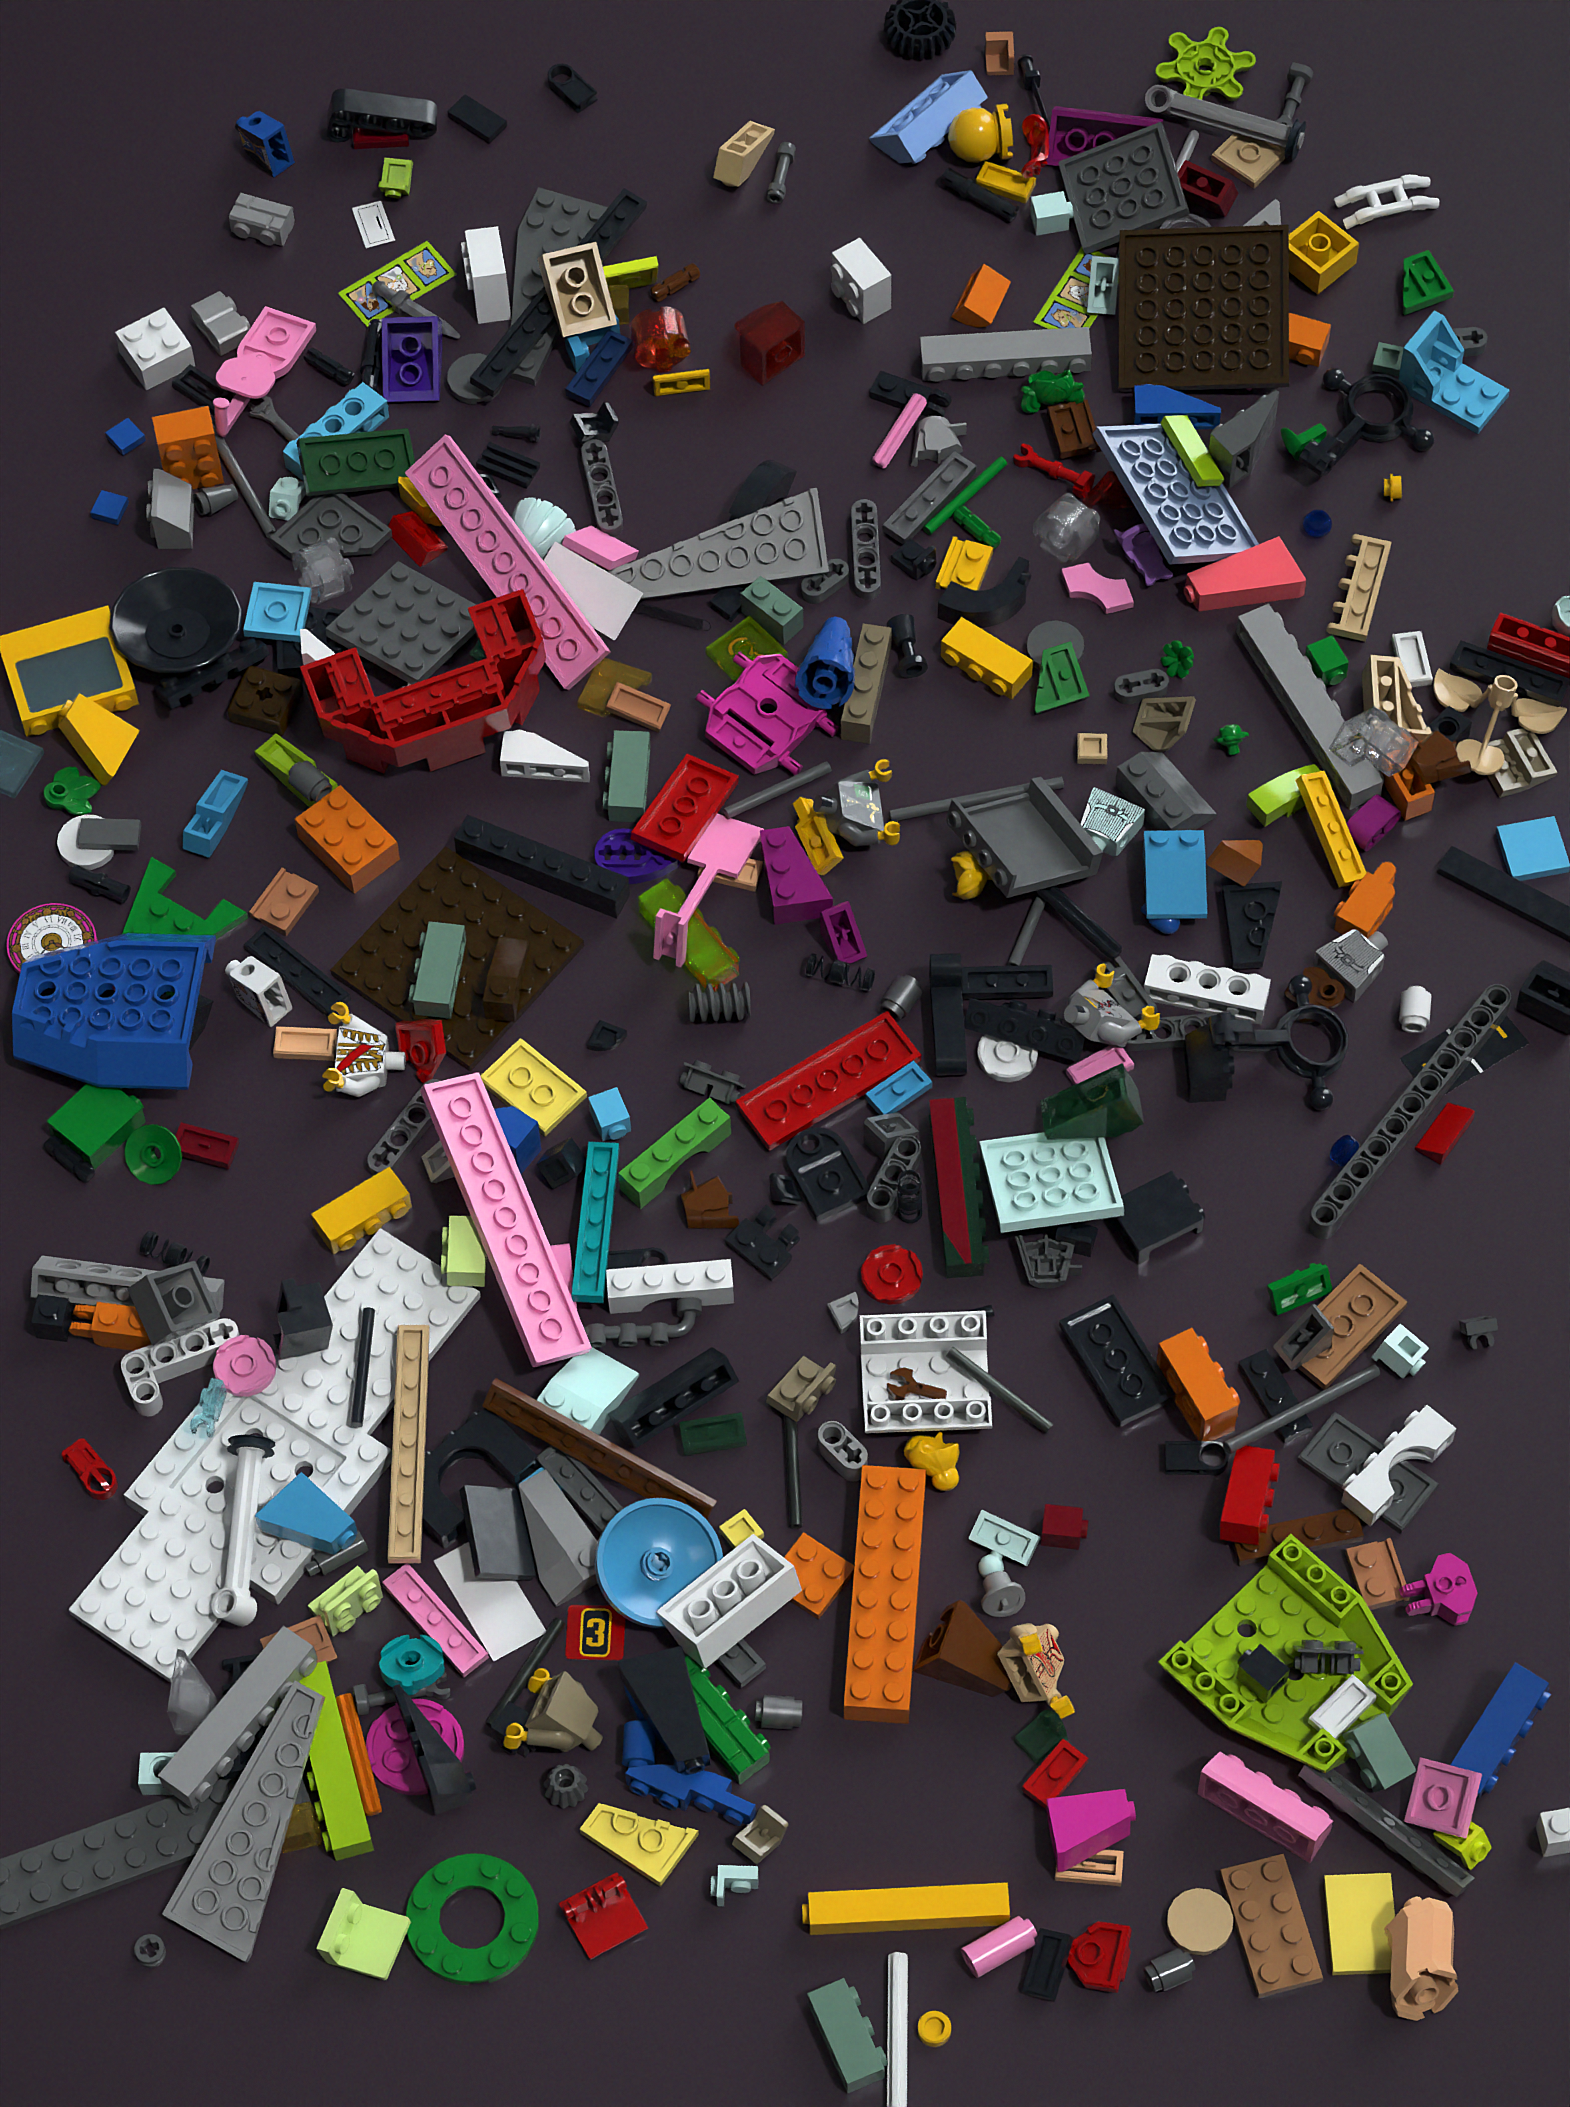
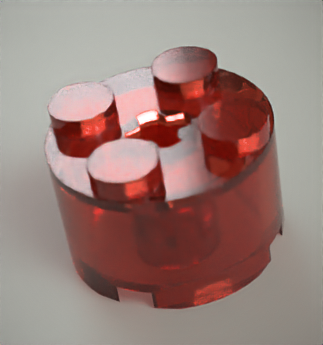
[630,307,691,373]

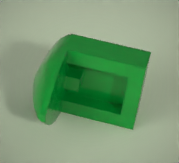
[1280,423,1327,461]

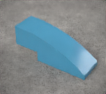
[183,770,248,858]

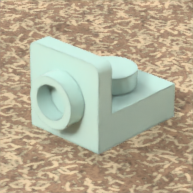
[711,1865,759,1906]

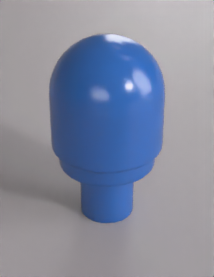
[1141,903,1180,934]

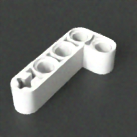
[121,1318,240,1417]

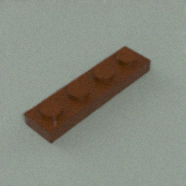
[1232,1508,1364,1566]

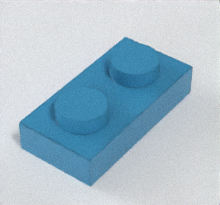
[865,1060,932,1115]

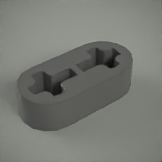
[1452,327,1488,357]
[801,559,849,604]
[1114,669,1169,704]

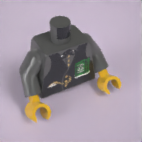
[813,759,900,846]

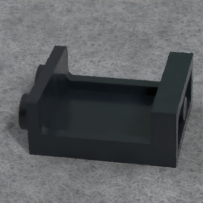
[1108,1171,1205,1265]

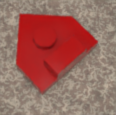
[395,1019,446,1083]
[1067,1921,1132,1993]

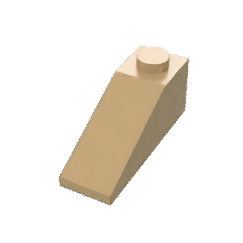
[713,121,775,187]

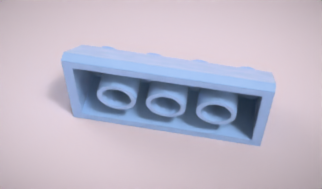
[869,70,988,164]

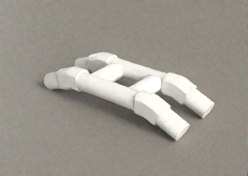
[1334,174,1439,229]

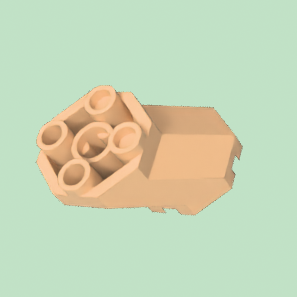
[1384,1897,1458,2021]

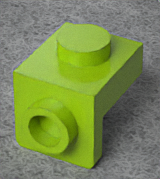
[378,157,413,198]

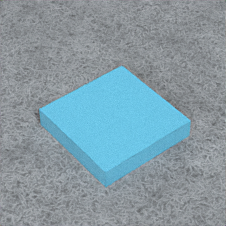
[243,582,312,642]
[1496,816,1570,881]

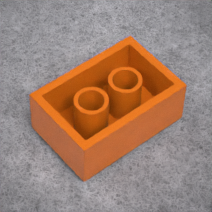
[152,406,224,489]
[295,785,400,894]
[1156,1328,1240,1441]

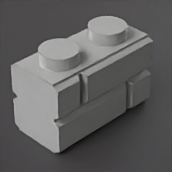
[229,193,295,246]

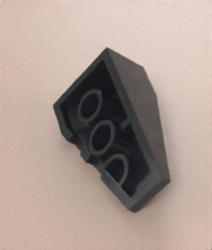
[393,1684,477,1815]

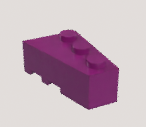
[760,826,833,925]

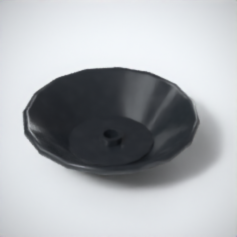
[109,567,242,673]

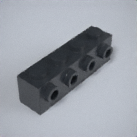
[608,1347,739,1449]

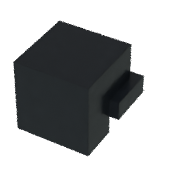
[273,1278,333,1359]

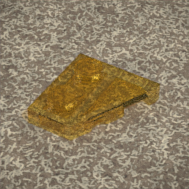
[578,658,652,717]

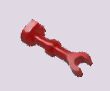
[1013,443,1095,500]

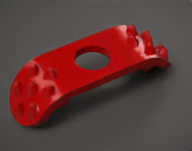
[1021,114,1049,178]

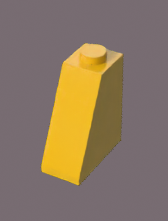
[58,693,140,786]

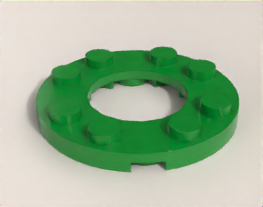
[406,1853,539,1986]

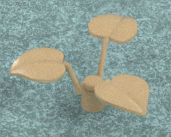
[1433,668,1567,775]

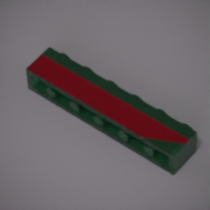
[929,1097,990,1279]

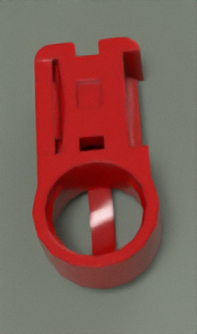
[62,1438,118,1500]

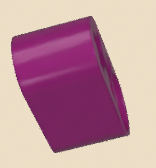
[1346,794,1401,852]

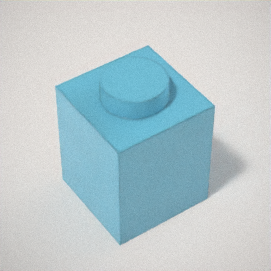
[588,1087,631,1141]

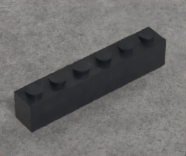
[454,814,630,919]

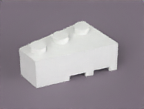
[461,226,511,324]

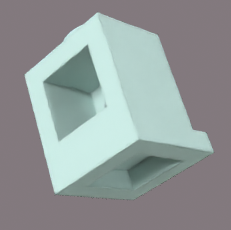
[1372,1324,1429,1378]

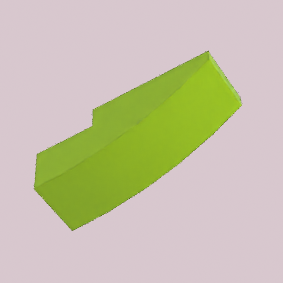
[255,734,338,807]
[1246,764,1333,827]

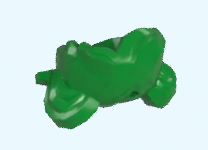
[1021,370,1085,414]

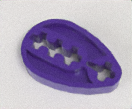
[594,828,681,884]

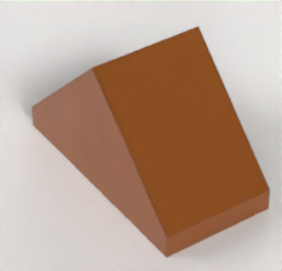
[1206,840,1263,887]

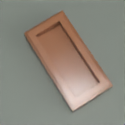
[605,682,671,733]

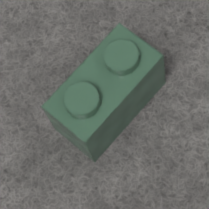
[741,576,803,645]
[1342,1712,1417,1792]

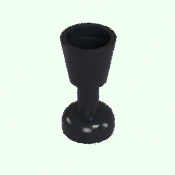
[887,614,928,678]

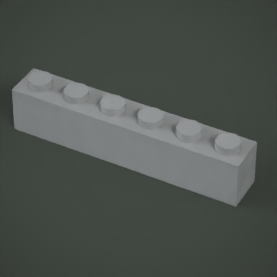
[920,327,1092,381]
[158,1625,318,1809]

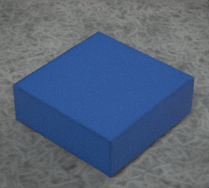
[105,418,146,456]
[90,490,129,525]

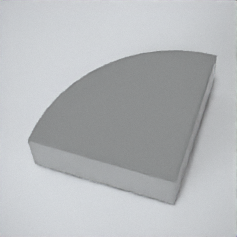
[827,1292,859,1334]

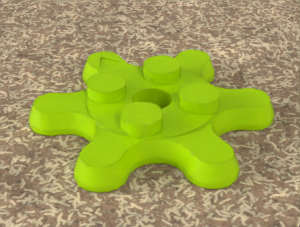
[1156,27,1256,101]

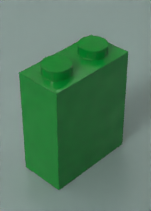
[47,1083,146,1169]

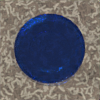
[1330,1135,1359,1166]

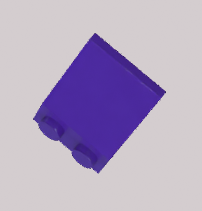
[382,316,443,403]

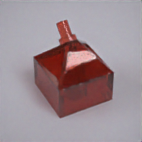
[735,301,805,386]

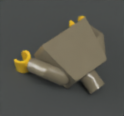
[503,1668,603,1752]

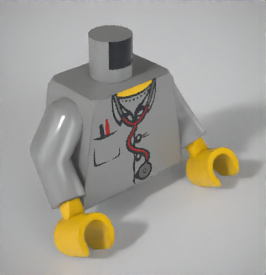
[1064,964,1160,1047]

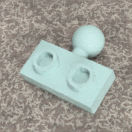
[968,1510,1041,1578]

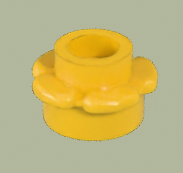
[1384,473,1402,502]

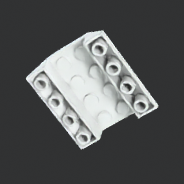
[860,1311,992,1433]

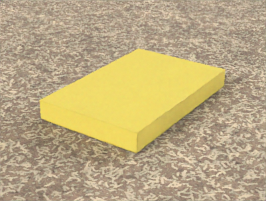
[480,1038,587,1137]
[1324,1873,1395,1975]

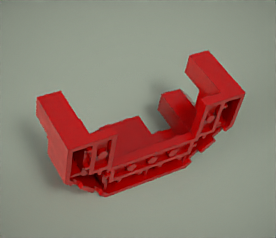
[300,589,546,774]

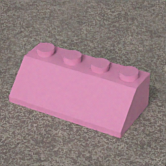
[1197,1752,1333,1863]

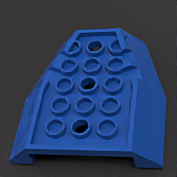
[12,933,216,1090]

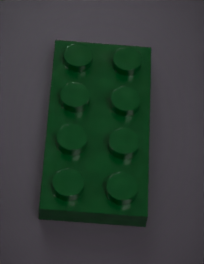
[296,428,415,496]

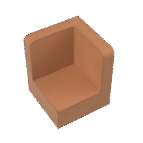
[985,32,1014,75]

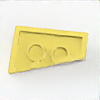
[580,1803,699,1887]

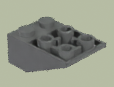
[1209,390,1279,488]

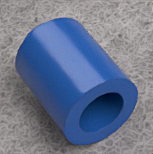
[622,1720,656,1768]

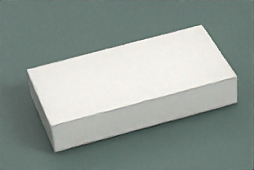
[1392,631,1433,687]
[1308,1674,1377,1740]

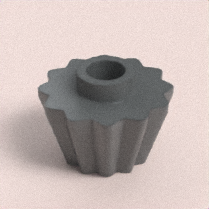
[543,1764,589,1809]

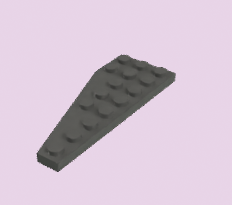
[509,187,608,386]

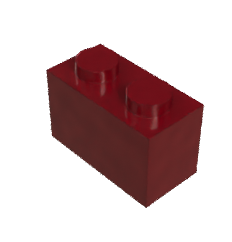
[1178,160,1239,217]

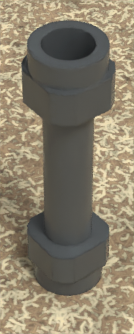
[767,142,796,204]

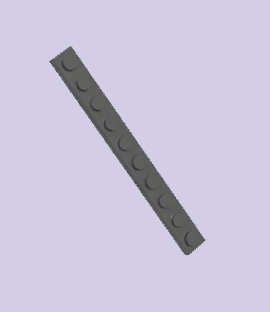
[538,1445,766,1688]

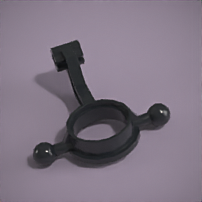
[1299,368,1435,477]
[1207,974,1349,1111]

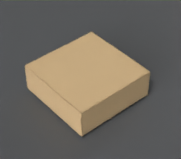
[1077,733,1107,764]

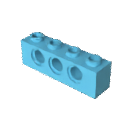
[283,382,389,482]

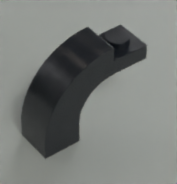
[729,460,797,522]
[937,556,1032,628]

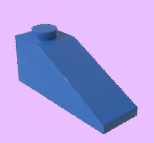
[1133,384,1221,429]

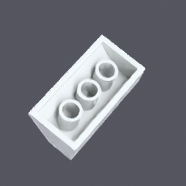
[656,1534,802,1668]

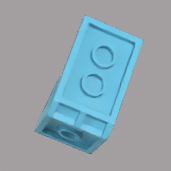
[1399,310,1510,434]

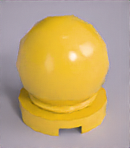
[948,103,1013,163]

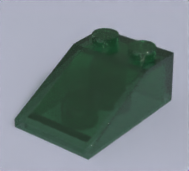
[1040,1063,1144,1140]

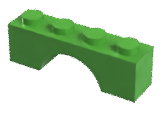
[618,1097,731,1209]

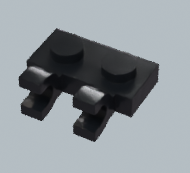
[725,1204,800,1281]

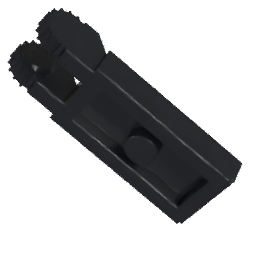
[869,371,952,417]

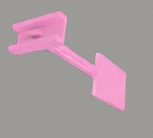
[653,814,764,967]

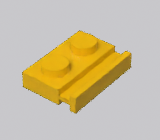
[935,536,993,590]

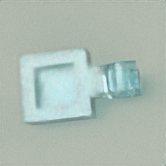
[190,1378,227,1438]

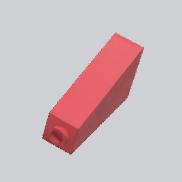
[1184,536,1306,612]

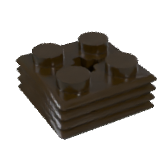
[227,665,303,736]

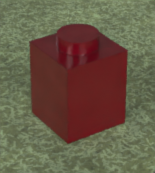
[1041,1504,1089,1550]

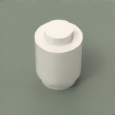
[1399,986,1431,1033]

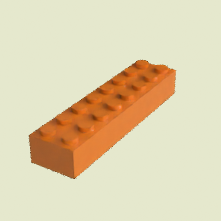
[844,1465,926,1724]

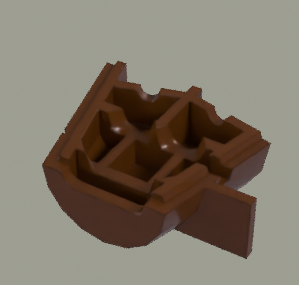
[1405,730,1471,785]
[680,1170,739,1228]

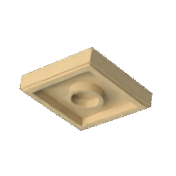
[1211,133,1285,189]

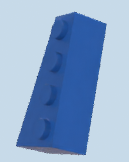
[1450,1662,1551,1798]

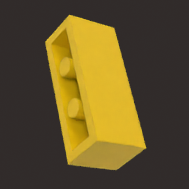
[941,617,1033,700]
[311,1166,412,1255]

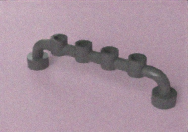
[584,1297,702,1348]

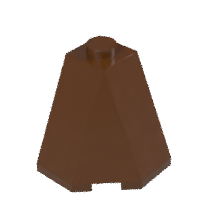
[913,1600,1012,1697]

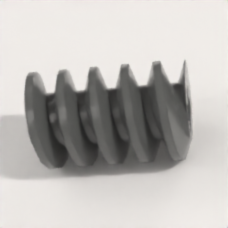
[689,982,751,1022]

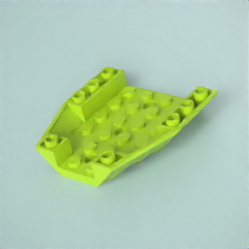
[1158,1534,1413,1773]

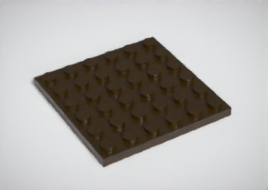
[1119,224,1289,392]
[330,846,585,1072]

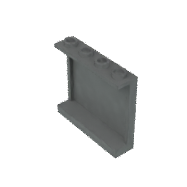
[946,776,1103,898]

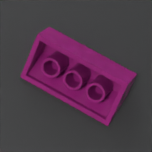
[1046,106,1163,166]

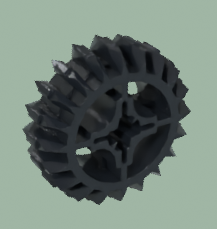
[884,0,957,61]

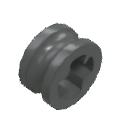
[134,1934,166,1968]

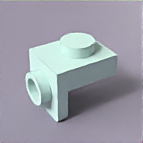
[269,477,306,521]

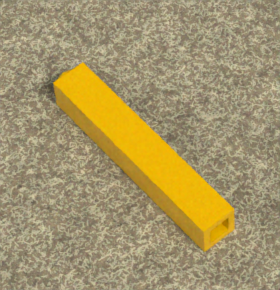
[802,1883,1010,1935]

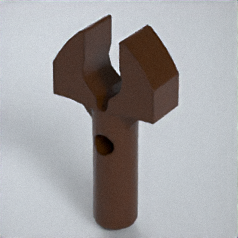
[887,1367,947,1400]

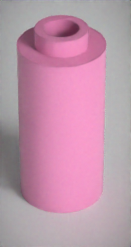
[961,1916,1037,1978]

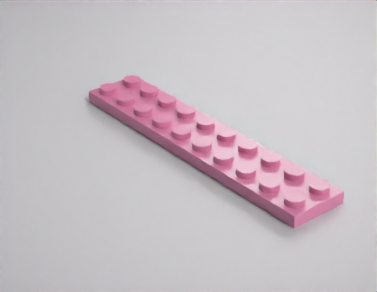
[405,434,611,690]
[420,1072,592,1367]

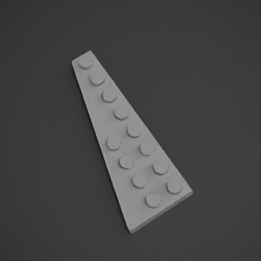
[607,488,829,600]
[162,1680,325,1963]

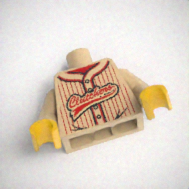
[998,1623,1075,1720]

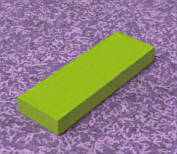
[1160,415,1224,487]

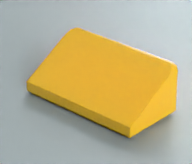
[652,369,710,396]

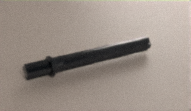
[1036,885,1122,960]

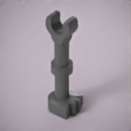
[1275,62,1314,126]
[352,1672,450,1716]

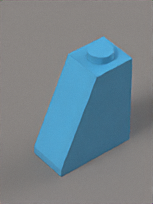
[255,1472,358,1555]

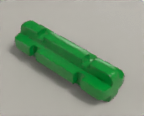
[954,506,1001,550]

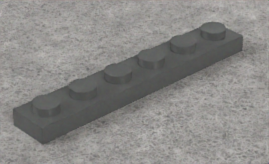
[1298,1764,1475,1898]

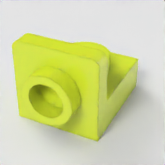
[1433,1822,1491,1870]

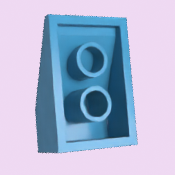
[1142,830,1207,919]

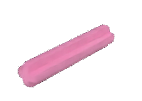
[872,393,927,469]

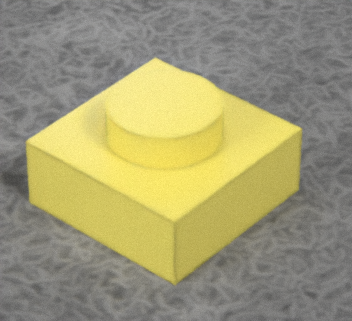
[719,1509,764,1549]

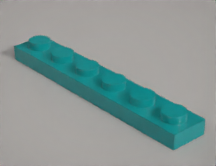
[572,1142,620,1303]

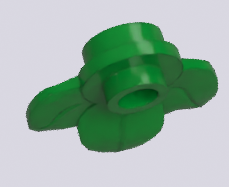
[43,766,101,815]

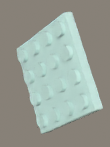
[979,1124,1124,1233]

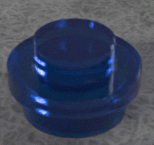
[1303,510,1332,537]

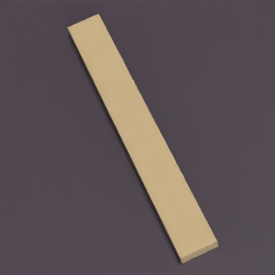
[388,1325,430,1563]

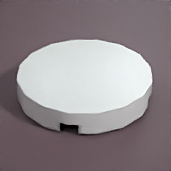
[57,815,114,870]
[977,1034,1038,1082]

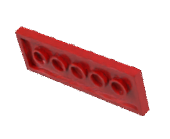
[735,1011,922,1151]

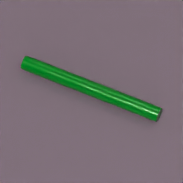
[923,456,1007,535]

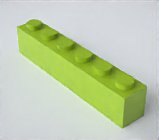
[299,1660,374,1861]

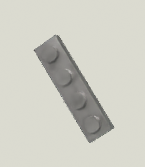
[883,451,977,544]

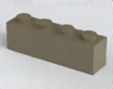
[841,623,892,744]

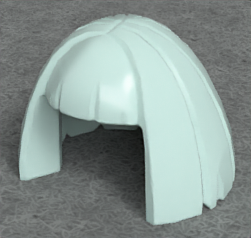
[511,498,576,560]

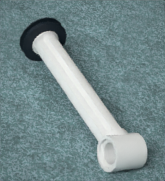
[212,1434,275,1627]

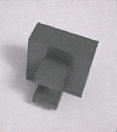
[1459,1315,1498,1349]

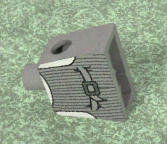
[1313,929,1388,1003]

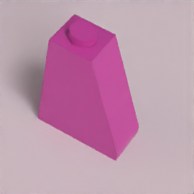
[1047,1789,1136,1872]

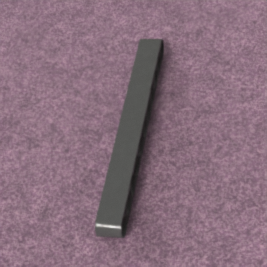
[1309,984,1511,1239]

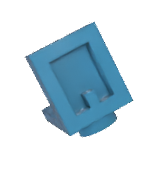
[565,315,620,373]

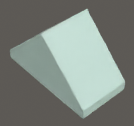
[1087,256,1119,315]

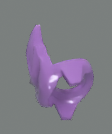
[1114,523,1173,586]

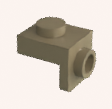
[732,1805,788,1864]

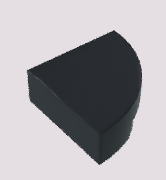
[587,1020,628,1051]

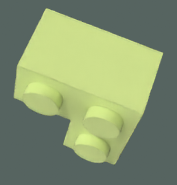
[441,1216,486,1287]

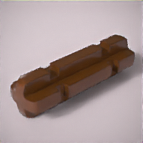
[650,263,700,302]

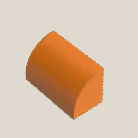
[951,264,1011,327]

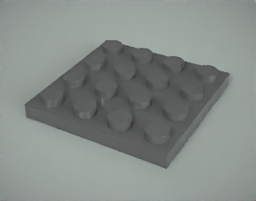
[1058,122,1190,254]
[326,561,476,684]

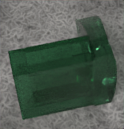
[1014,1710,1068,1764]

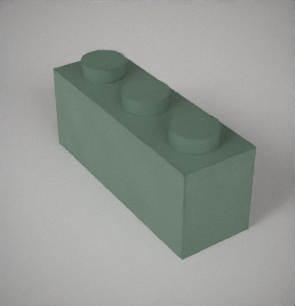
[603,730,651,822]
[409,921,467,1019]
[807,1978,888,2094]

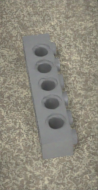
[31,1256,224,1314]

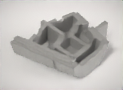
[911,416,967,467]

